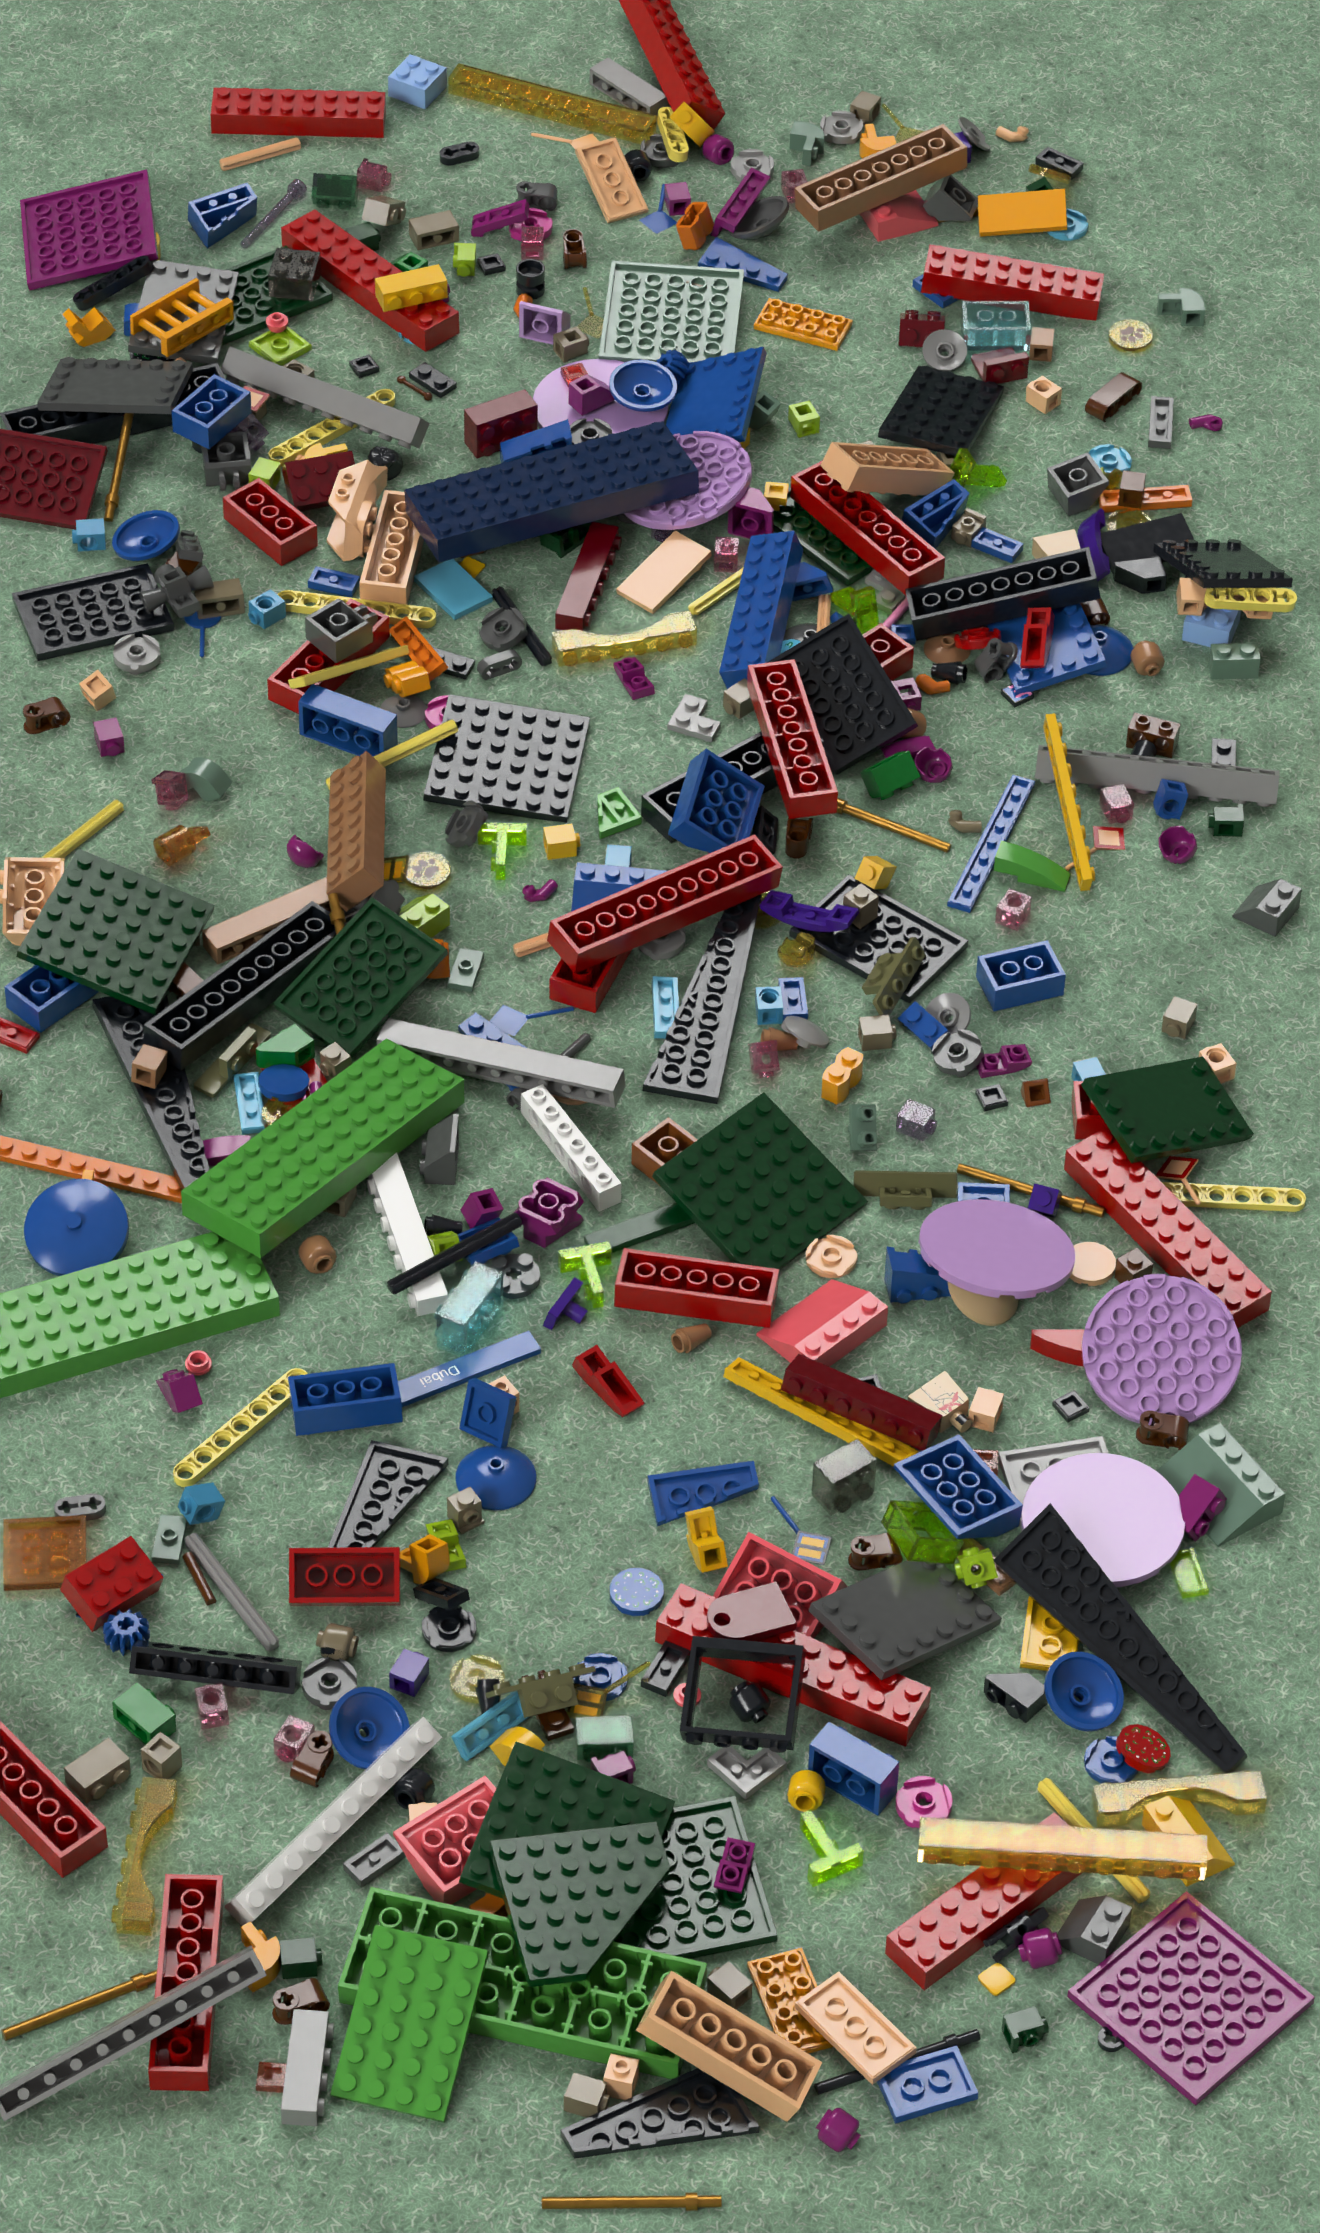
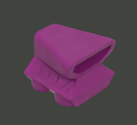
[514,1177,584,1248]

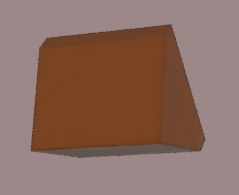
[1021,1078,1051,1107]

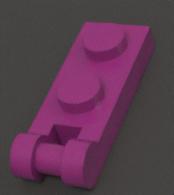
[471,199,530,237]

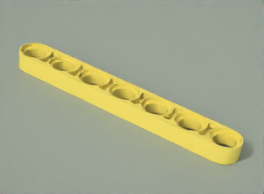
[268,389,395,467]
[278,590,436,628]
[1162,1182,1306,1212]
[173,1368,308,1487]

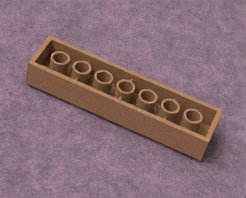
[795,124,967,232]
[326,751,386,912]

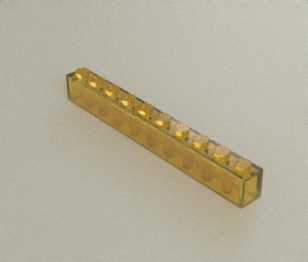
[448,63,656,144]
[917,1817,1207,1881]

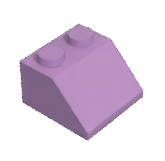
[519,301,570,345]

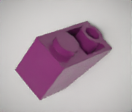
[568,374,615,416]
[156,1369,203,1413]
[1179,1474,1227,1542]

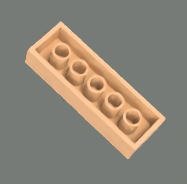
[820,442,955,496]
[359,490,424,605]
[636,1970,822,2122]

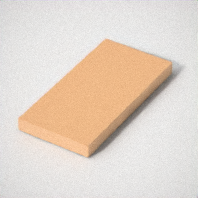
[575,137,649,223]
[616,531,712,614]
[795,1971,917,2085]

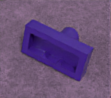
[543,1277,588,1330]

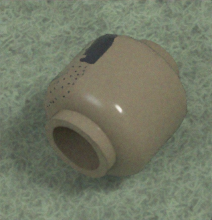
[316,1623,359,1662]

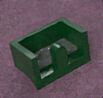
[540,522,591,558]

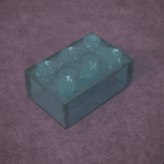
[960,301,1031,351]
[434,1261,503,1357]

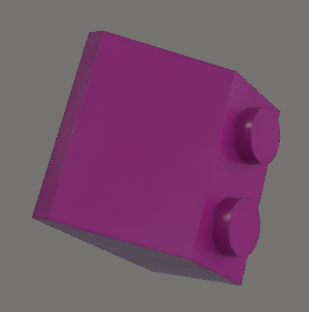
[728,487,774,539]

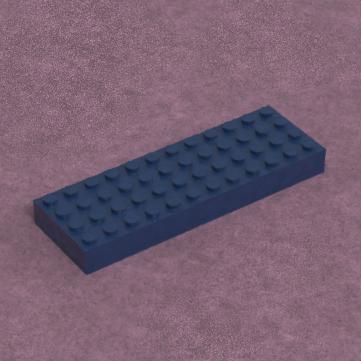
[404,421,699,563]

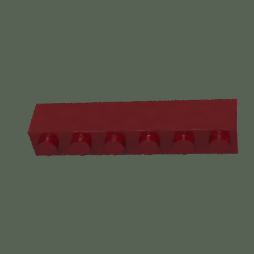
[555,522,622,634]
[781,1354,943,1451]

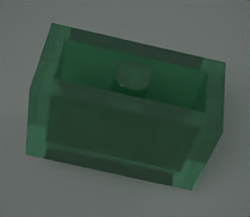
[311,173,359,210]
[575,1715,634,1762]

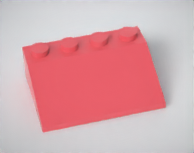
[860,190,938,242]
[756,1279,888,1367]
[713,1532,848,1638]
[393,1775,496,1905]

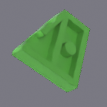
[597,787,642,839]

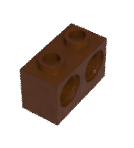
[1126,712,1180,759]

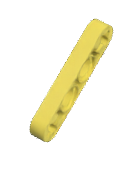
[657,107,689,162]
[1204,588,1297,612]

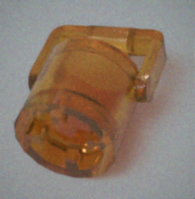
[153,825,211,866]

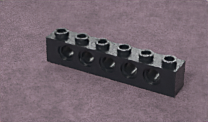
[129,1640,302,1694]

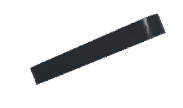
[73,256,153,311]

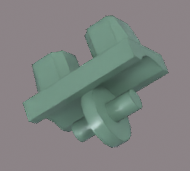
[848,1104,877,1151]

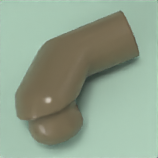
[948,810,982,833]

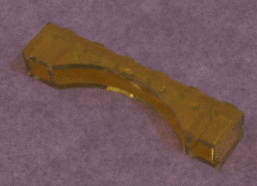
[552,611,697,667]
[1092,1770,1267,1828]
[111,1777,178,1936]

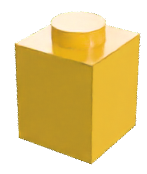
[543,823,581,860]
[854,856,897,889]

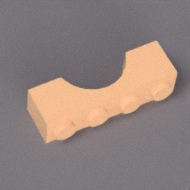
[1176,578,1275,619]

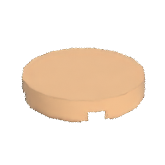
[805,1235,858,1278]
[1069,1242,1116,1286]

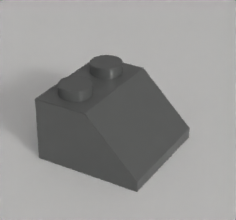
[923,175,978,221]
[1047,452,1109,517]
[1232,879,1302,937]
[420,1114,459,1185]
[1057,1895,1132,1965]

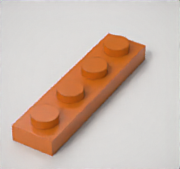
[1097,485,1192,513]
[389,616,449,682]

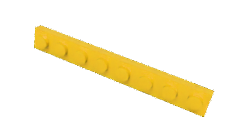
[1043,713,1095,891]
[723,1357,919,1467]

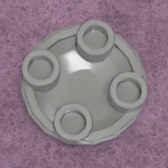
[781,1015,829,1049]

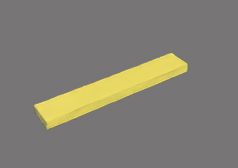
[288,645,410,689]

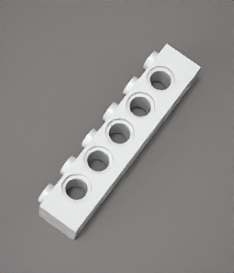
[521,1084,621,1212]

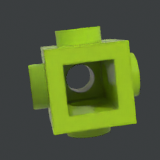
[954,1547,998,1588]

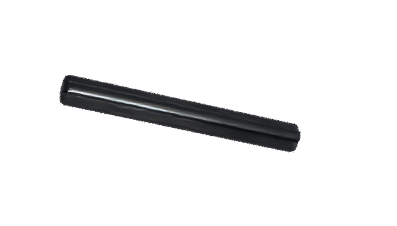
[492,586,552,666]

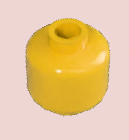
[787,1770,826,1812]

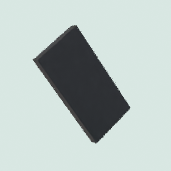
[1101,513,1194,574]

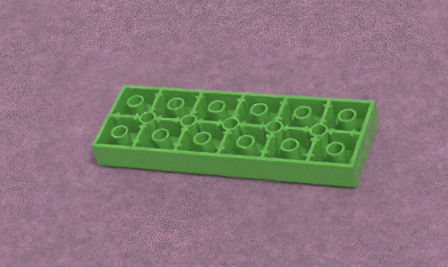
[181,1038,464,1258]
[0,1232,280,1398]
[338,1887,707,2080]

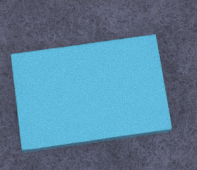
[414,559,493,620]

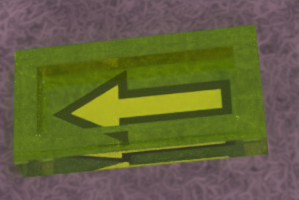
[1169,1548,1209,1599]

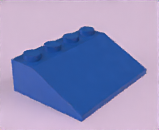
[668,749,765,853]
[893,1434,1023,1539]

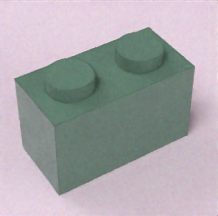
[1209,643,1261,679]

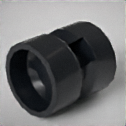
[516,259,545,300]

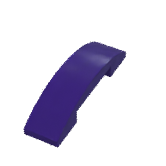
[1077,508,1110,581]
[760,890,859,932]

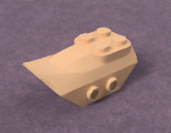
[327,460,388,562]
[0,857,65,946]

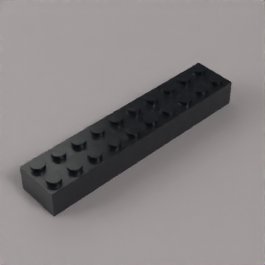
[0,363,226,444]
[143,901,347,1071]

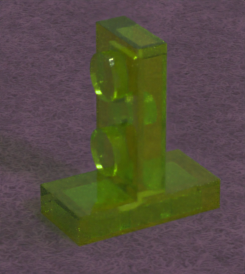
[950,448,1007,488]
[830,585,879,635]
[478,822,527,880]
[558,1241,612,1309]
[800,1809,864,1887]

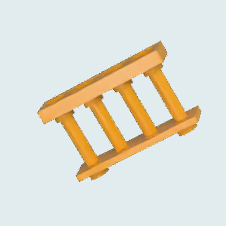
[130,278,234,357]

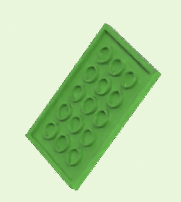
[330,1925,489,2123]

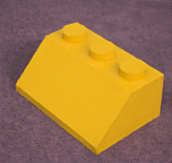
[1142,1795,1235,1887]

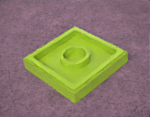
[249,326,312,366]

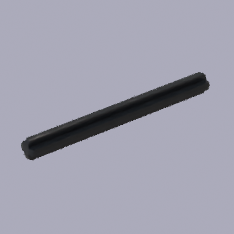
[387,1213,522,1294]

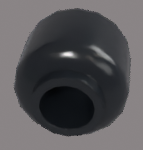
[624,149,652,182]
[729,1681,771,1724]
[393,1768,435,1809]

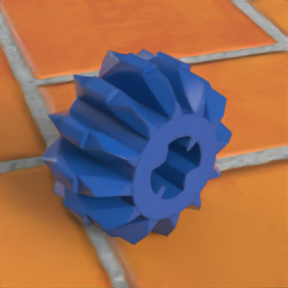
[656,350,690,385]
[103,1608,150,1656]

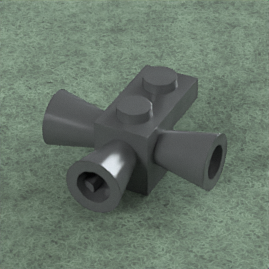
[139,564,214,618]

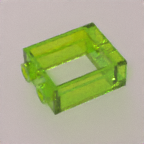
[881,1500,963,1564]

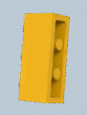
[375,264,448,312]

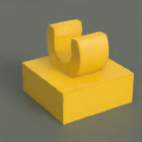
[764,482,789,511]

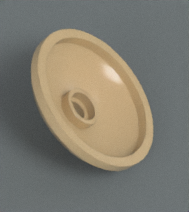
[948,1282,1019,1326]

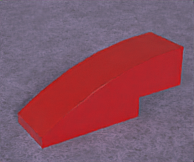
[1020,607,1055,668]
[1030,1329,1084,1367]
[572,1345,645,1417]

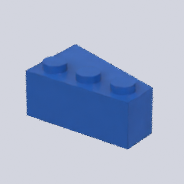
[188,182,257,249]
[500,419,572,463]
[901,479,969,549]
[884,1247,951,1304]

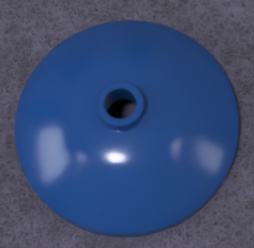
[609,359,677,412]
[112,510,180,561]
[1087,625,1133,676]
[455,1445,536,1510]
[1044,1652,1124,1732]
[329,1687,410,1770]

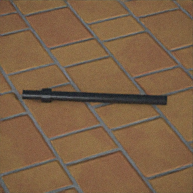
[814,2029,981,2095]

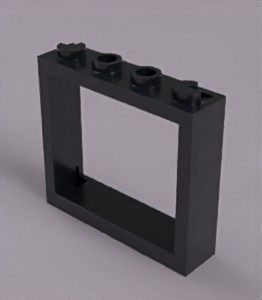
[680,1636,806,1753]

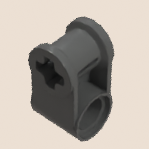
[515,181,558,211]
[974,638,1018,683]

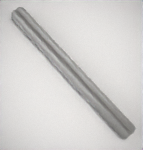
[185,1533,279,1651]

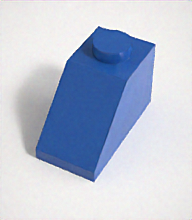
[792,562,834,601]

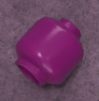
[702,134,734,165]
[1018,1928,1063,1969]
[816,2108,861,2152]

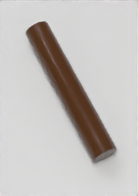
[182,1552,216,1606]

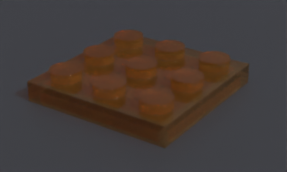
[3,1515,87,1591]

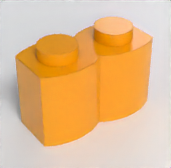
[383,660,431,698]
[821,1047,863,1105]

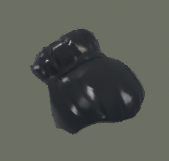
[367,446,403,481]

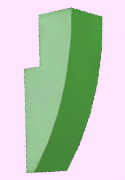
[994,841,1071,892]

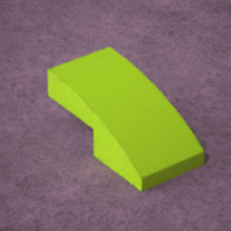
[425,1519,467,1572]

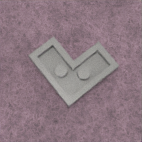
[865,569,906,614]
[667,694,721,742]
[707,1746,787,1800]

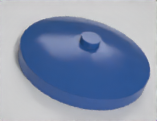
[24,1179,129,1276]

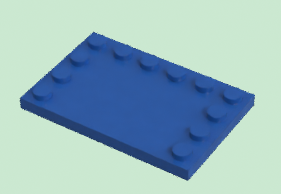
[666,347,767,443]
[986,603,1107,694]

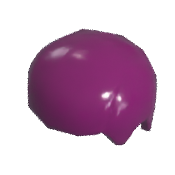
[914,746,953,783]
[1158,826,1197,864]
[287,835,324,868]

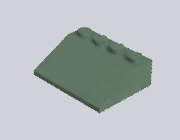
[1157,1423,1285,1547]

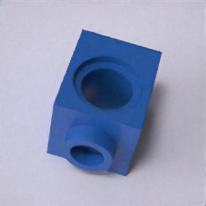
[1153,779,1189,820]

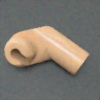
[995,126,1029,142]

